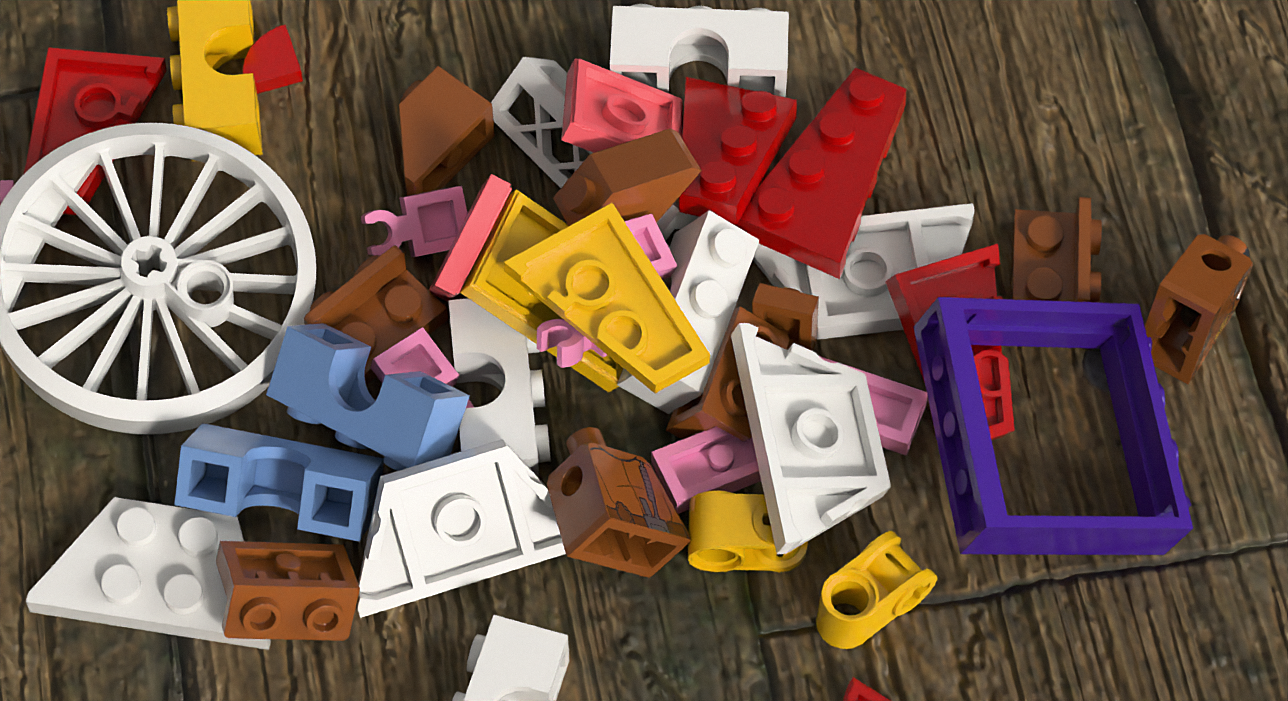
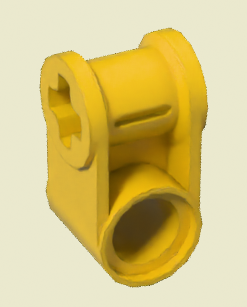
[688,490,808,572]
[816,531,937,649]

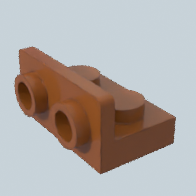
[1011,197,1102,303]
[304,245,448,385]
[666,306,789,441]
[216,541,360,641]

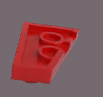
[24,47,167,215]
[679,77,797,225]
[885,243,1015,441]

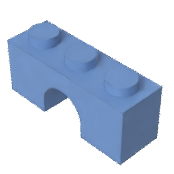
[266,323,470,471]
[174,423,384,541]

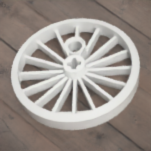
[0,123,316,434]

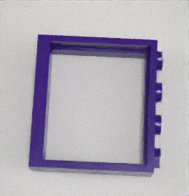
[914,297,1193,555]

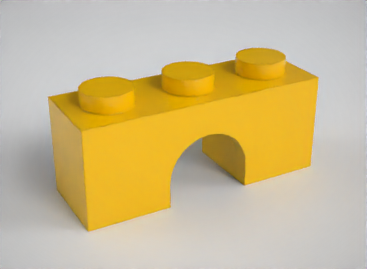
[167,0,263,162]

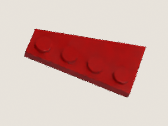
[735,67,907,279]

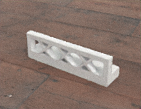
[491,57,698,241]

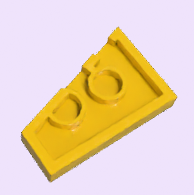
[504,203,710,393]

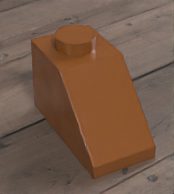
[399,66,495,196]
[553,128,702,226]

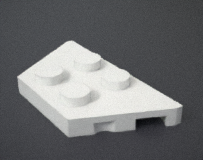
[753,203,974,340]
[731,323,891,554]
[356,439,566,618]
[26,497,271,650]

